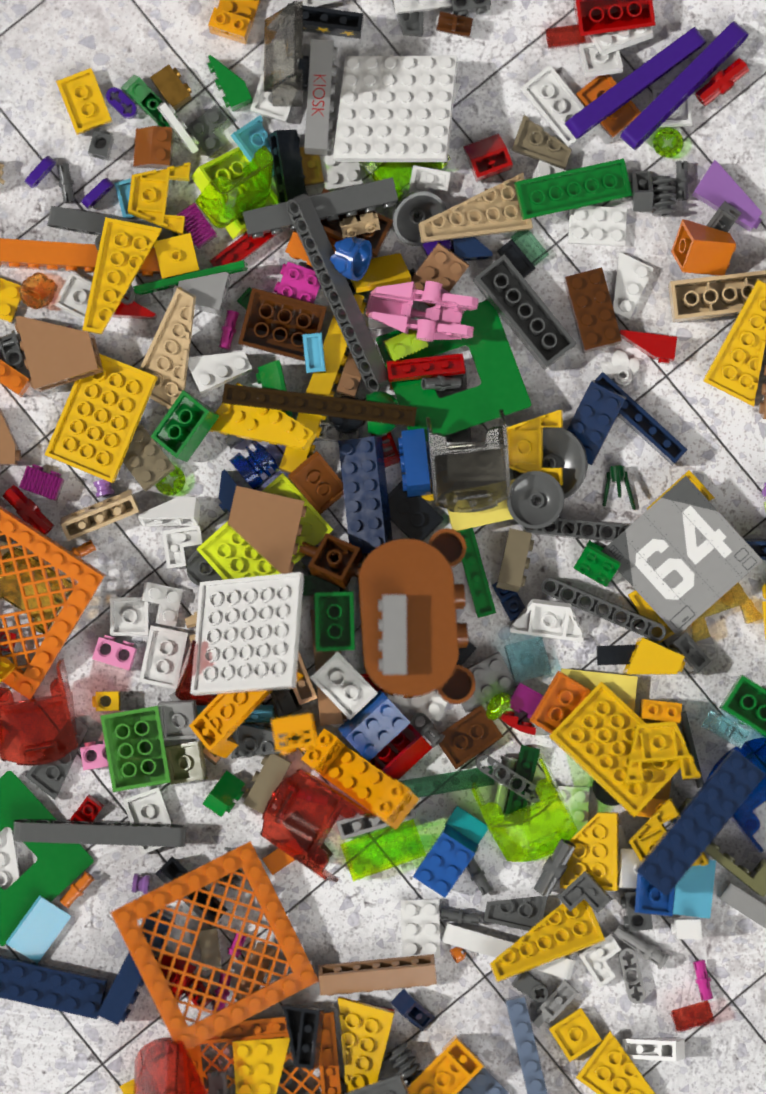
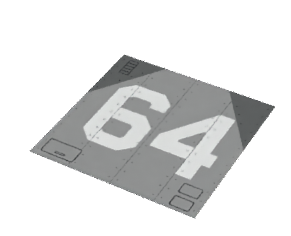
[601,476,763,636]

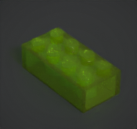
[340,819,426,881]

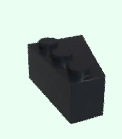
[282,1004,325,1070]

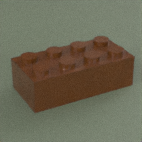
[320,188,393,258]
[564,267,622,353]

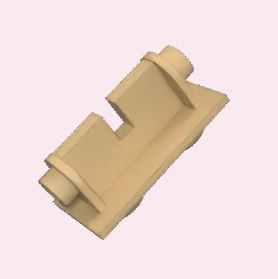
[339,212,380,238]

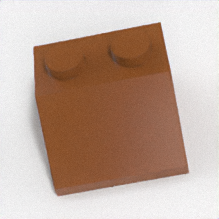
[133,126,174,169]

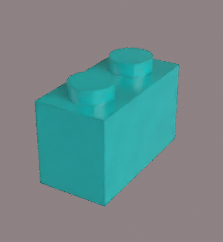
[444,805,489,844]

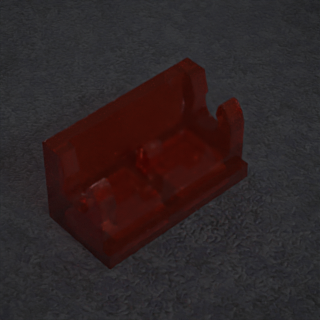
[671,1000,715,1033]

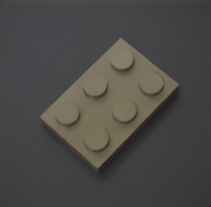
[123,424,176,492]

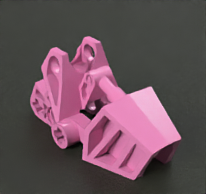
[366,281,479,342]

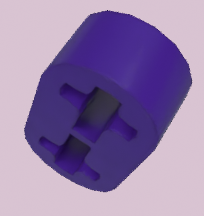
[106,87,137,119]
[25,156,56,189]
[81,178,114,209]

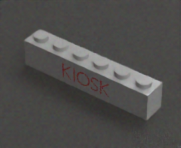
[304,39,337,155]

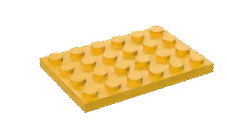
[44,353,158,484]
[549,681,681,817]

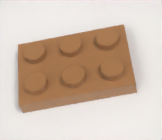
[411,242,469,307]

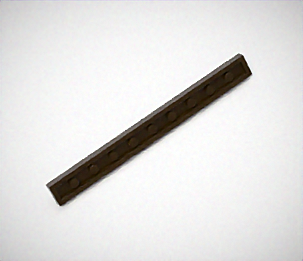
[222,384,417,427]

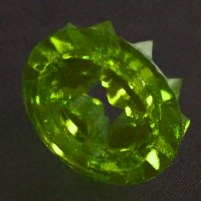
[653,127,683,158]
[155,466,185,496]
[486,692,511,720]

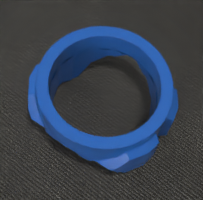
[330,237,372,281]

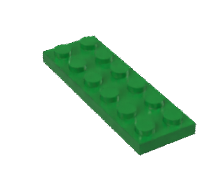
[514,158,633,220]

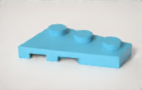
[231,115,274,182]

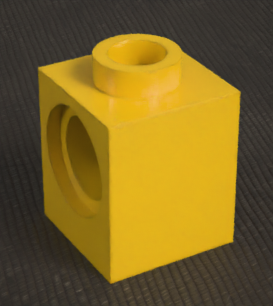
[92,691,121,711]

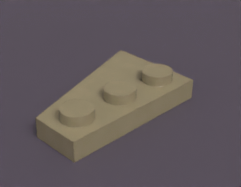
[511,114,572,169]

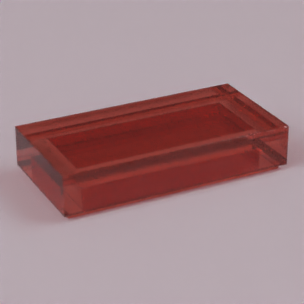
[545,25,586,49]

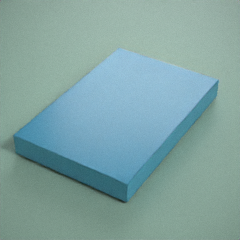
[673,860,716,919]
[6,895,72,964]

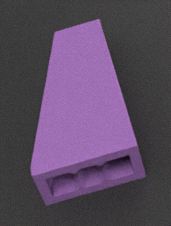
[692,160,762,232]

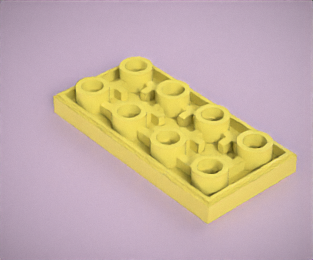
[444,479,515,531]
[561,668,638,711]

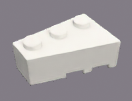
[188,351,253,395]

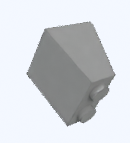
[173,272,231,316]

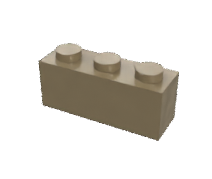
[496,528,534,593]
[242,754,292,814]

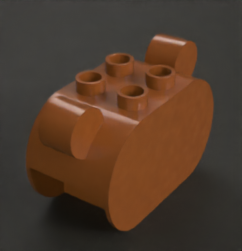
[359,528,476,705]

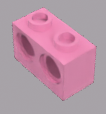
[92,635,137,671]
[80,740,108,770]

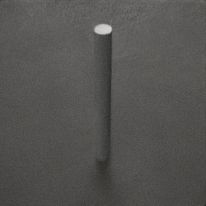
[681,711,704,788]

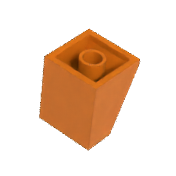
[671,219,736,276]

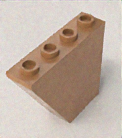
[15,316,104,392]
[227,486,307,574]

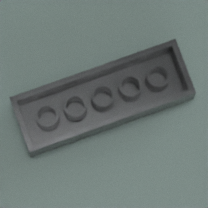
[473,254,576,370]

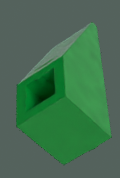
[207,55,253,112]
[121,74,178,127]

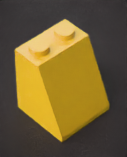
[623,637,686,675]

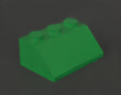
[255,360,293,418]
[150,390,220,462]

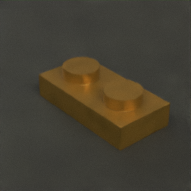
[299,147,324,186]

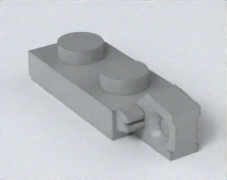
[532,979,579,1028]

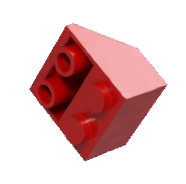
[463,133,513,182]

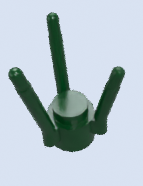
[602,465,636,510]

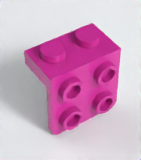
[274,260,320,304]

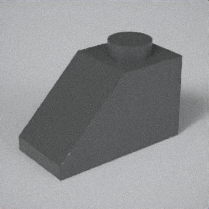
[632,171,654,212]

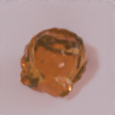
[19,272,58,309]

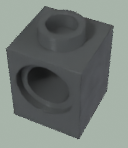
[88,129,114,161]

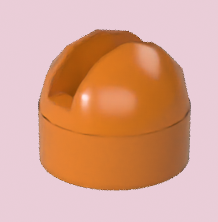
[450,947,466,964]

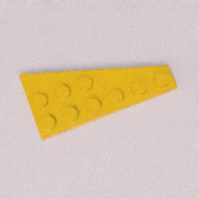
[703,279,766,407]
[490,899,605,982]
[338,996,395,1093]
[232,1037,290,1094]

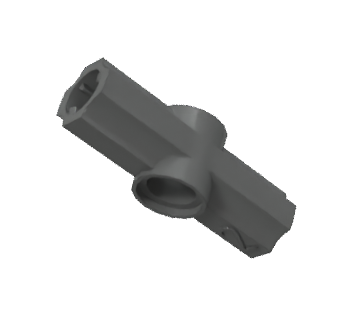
[533,838,576,897]

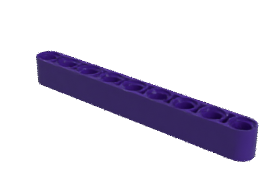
[620,21,749,150]
[565,27,707,139]

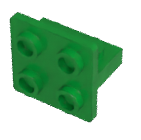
[574,540,621,587]

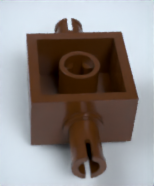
[299,533,363,589]

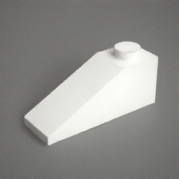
[138,495,201,526]
[622,1038,685,1061]

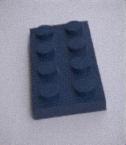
[568,380,627,465]

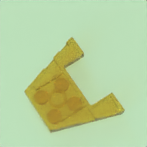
[692,582,763,642]

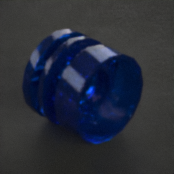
[229,441,280,490]

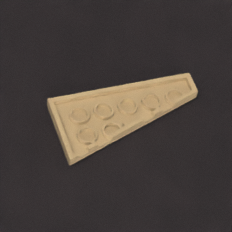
[418,172,533,243]
[139,287,196,409]

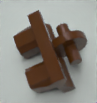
[436,11,473,38]

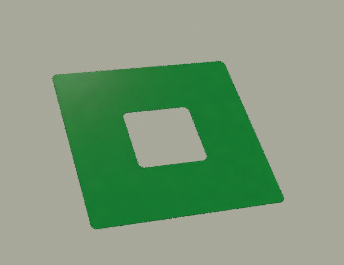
[376,300,531,442]
[0,771,94,946]

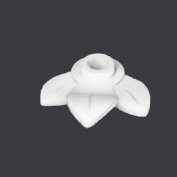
[601,350,640,386]

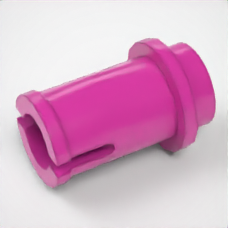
[227,933,247,958]

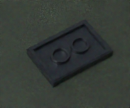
[388,481,444,541]

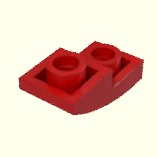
[498,710,536,735]
[69,794,104,822]

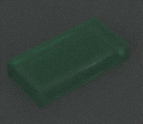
[510,230,549,266]

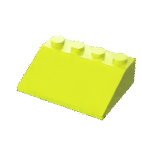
[191,147,278,239]

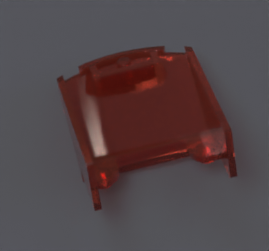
[0,658,78,766]
[260,769,376,882]
[134,1037,208,1094]

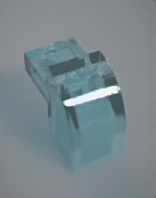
[701,710,750,749]

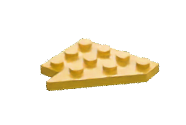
[560,812,618,891]

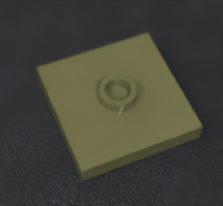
[165,741,208,785]

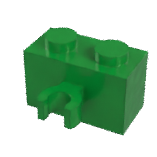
[203,770,246,817]

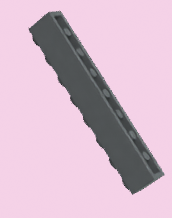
[243,177,398,239]

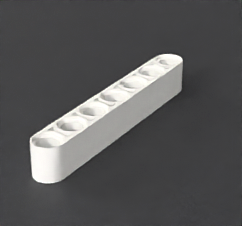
[442,923,576,979]

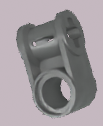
[0,330,24,369]
[511,971,548,1002]

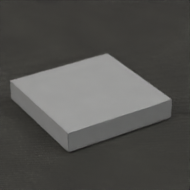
[158,700,199,740]

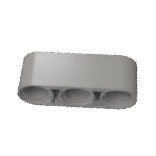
[720,883,766,928]

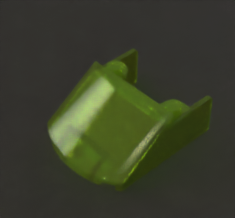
[471,753,578,862]

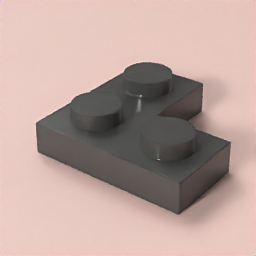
[186,104,227,158]
[557,870,612,913]

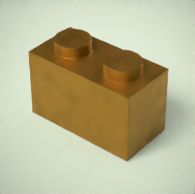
[150,64,192,111]

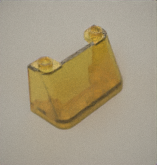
[0,547,73,634]

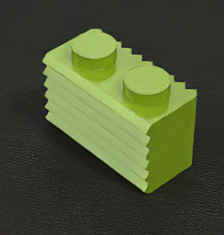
[383,329,428,361]

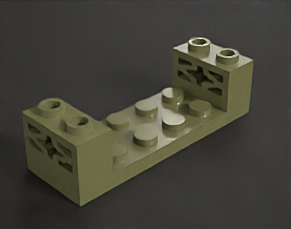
[668,798,766,897]

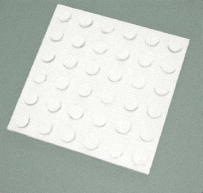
[333,55,458,162]
[190,572,304,696]

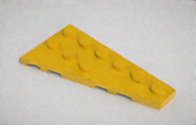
[82,217,162,335]
[209,382,317,451]
[576,1031,656,1094]

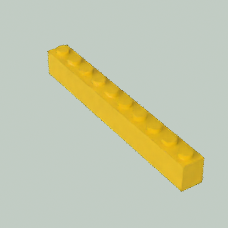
[279,293,367,474]

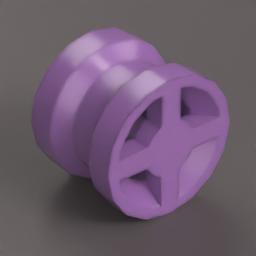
[93,479,115,498]
[132,873,150,894]

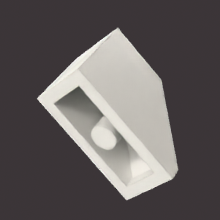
[671,917,703,939]

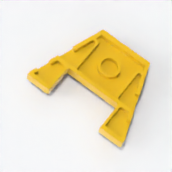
[128,162,191,235]
[505,410,563,485]
[625,722,701,785]
[629,798,709,868]

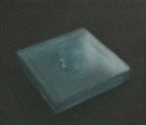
[504,637,552,683]

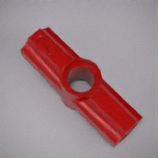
[695,58,750,107]
[2,485,55,535]

